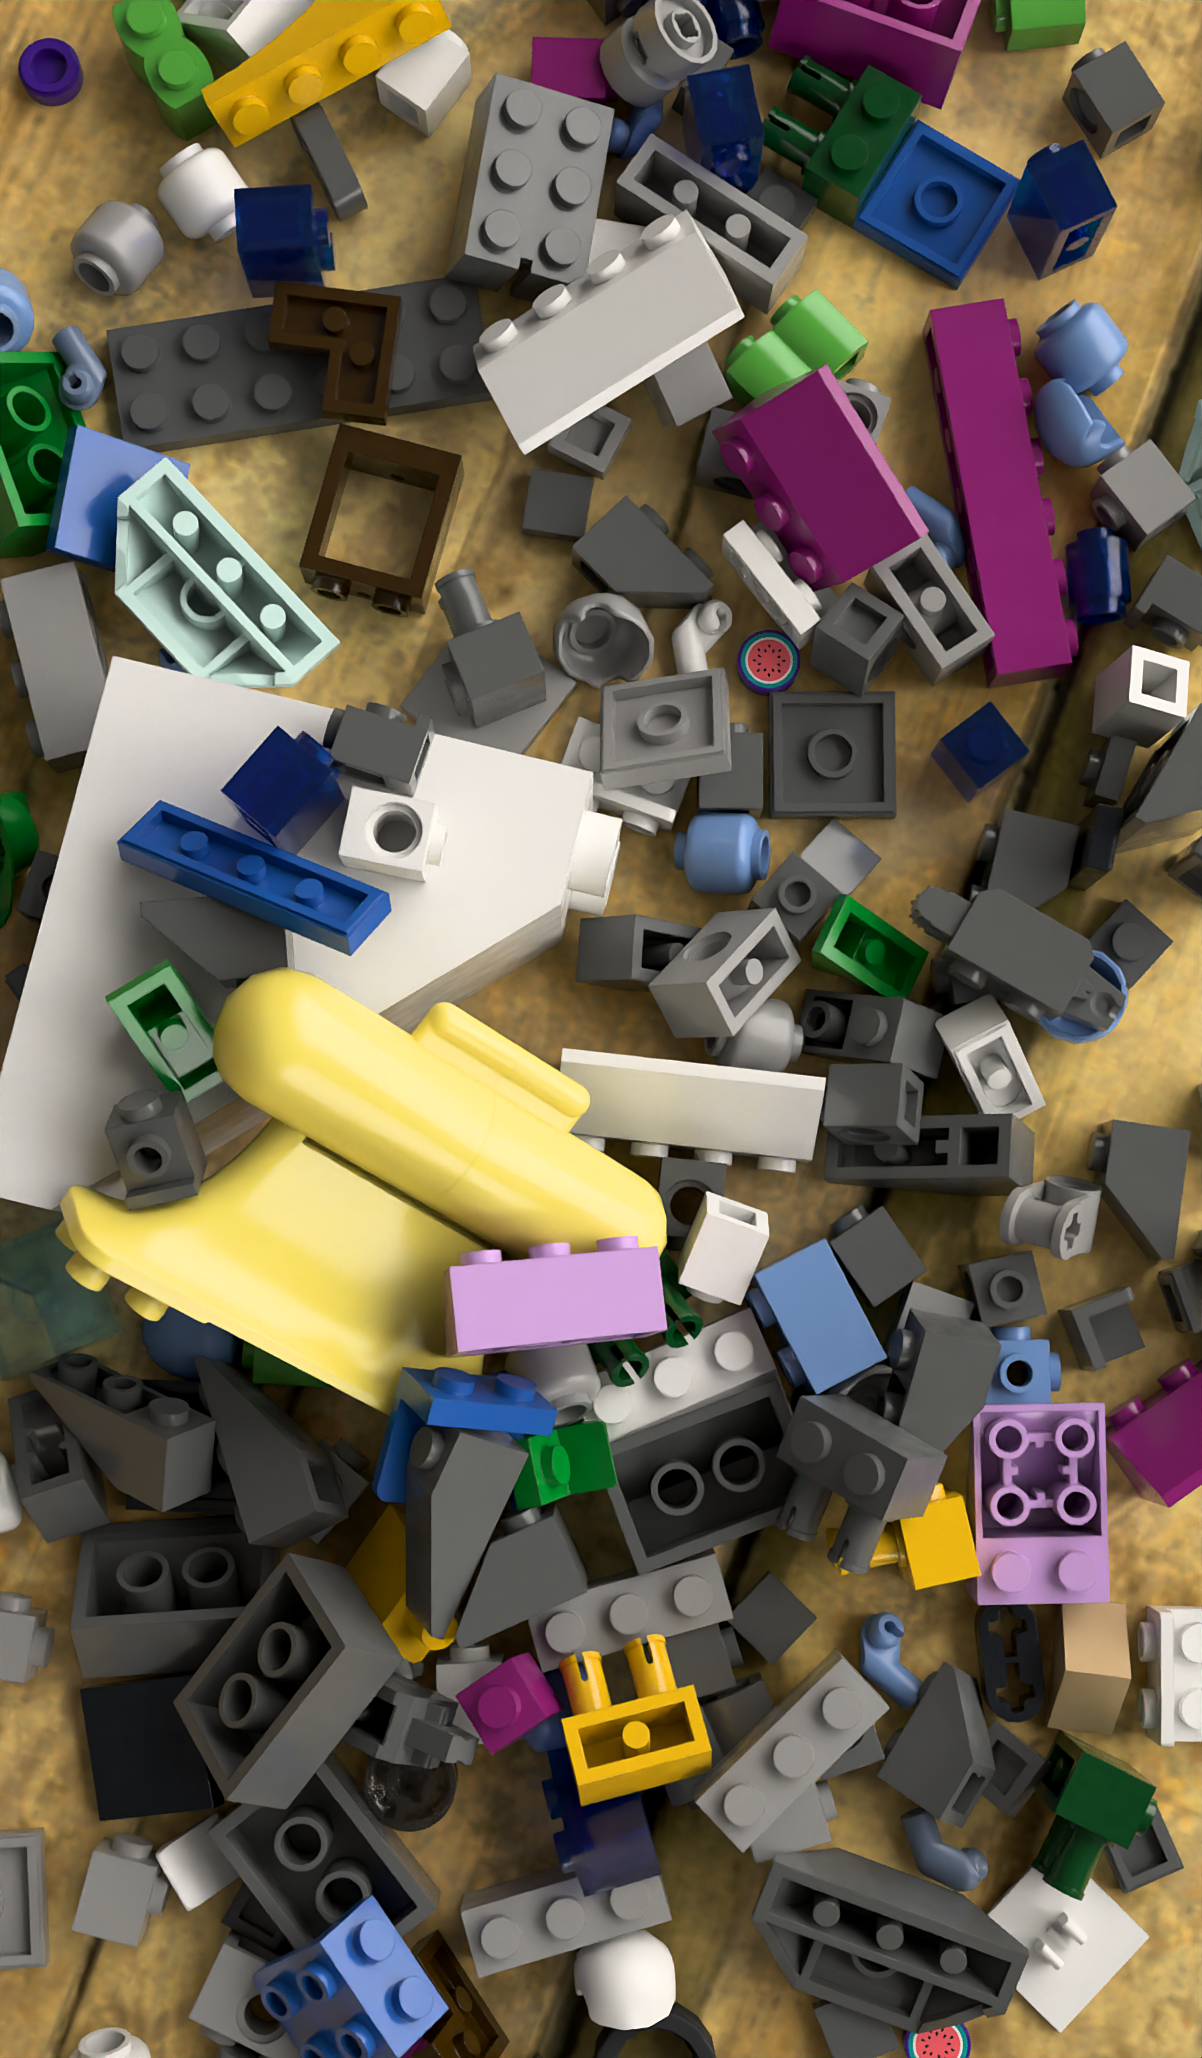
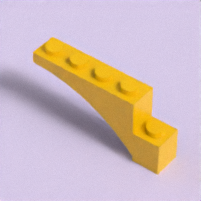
[201,0,453,148]

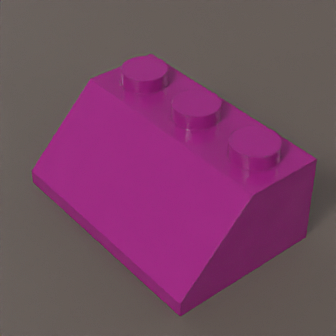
[768,0,982,109]
[711,364,929,592]
[1105,1358,1202,1508]

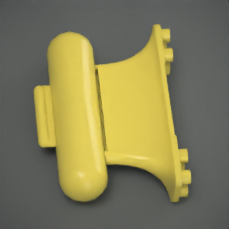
[55,966,667,1416]

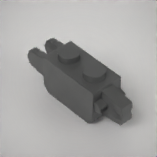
[909,885,1127,1032]
[341,1672,479,1769]

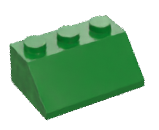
[0,351,86,559]

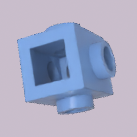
[985,1326,1061,1404]

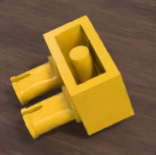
[825,1483,981,1590]
[559,1634,712,1807]

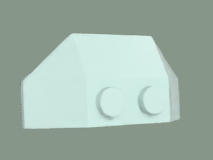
[115,457,340,688]

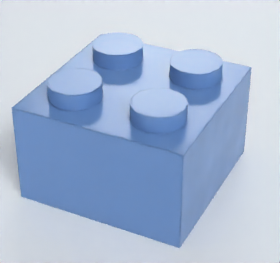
[744,1239,887,1395]

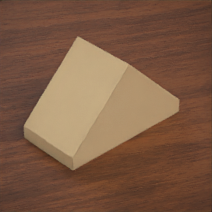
[1045,1601,1132,1735]

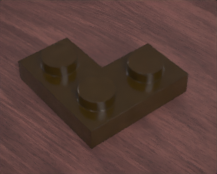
[267,281,403,426]
[410,1929,510,2058]

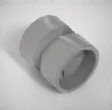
[600,0,717,108]

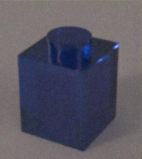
[930,701,1030,803]

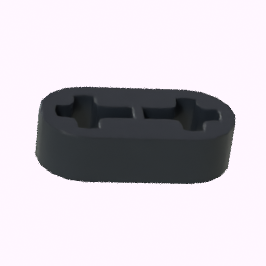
[974,1604,1045,1723]

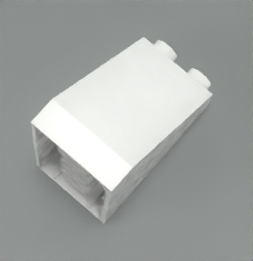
[0,656,623,1212]

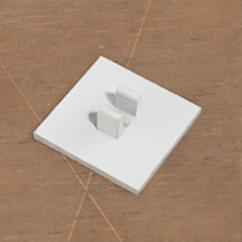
[986,1866,1150,2033]

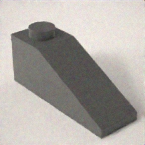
[824,1113,1035,1196]
[405,1424,529,1639]

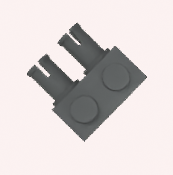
[435,568,547,729]
[775,1394,948,1574]

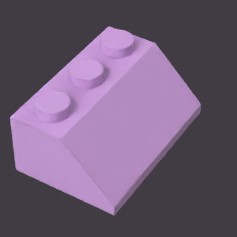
[444,1236,667,1358]

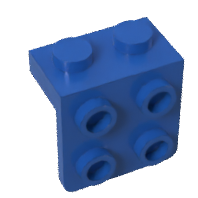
[372,1367,558,1503]
[253,1895,449,2058]

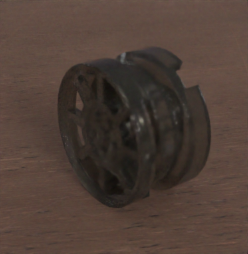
[364,1756,458,1832]

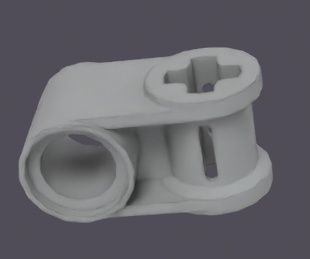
[999,1175,1103,1260]

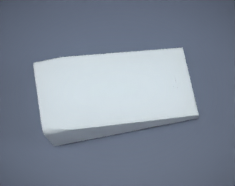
[935,994,1046,1119]

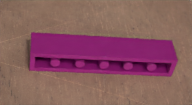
[922,298,1078,689]

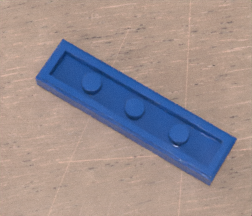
[117,800,392,956]

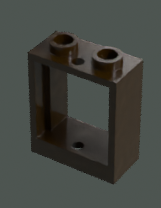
[299,423,464,617]

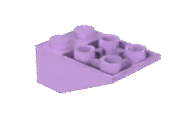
[966,1402,1110,1605]

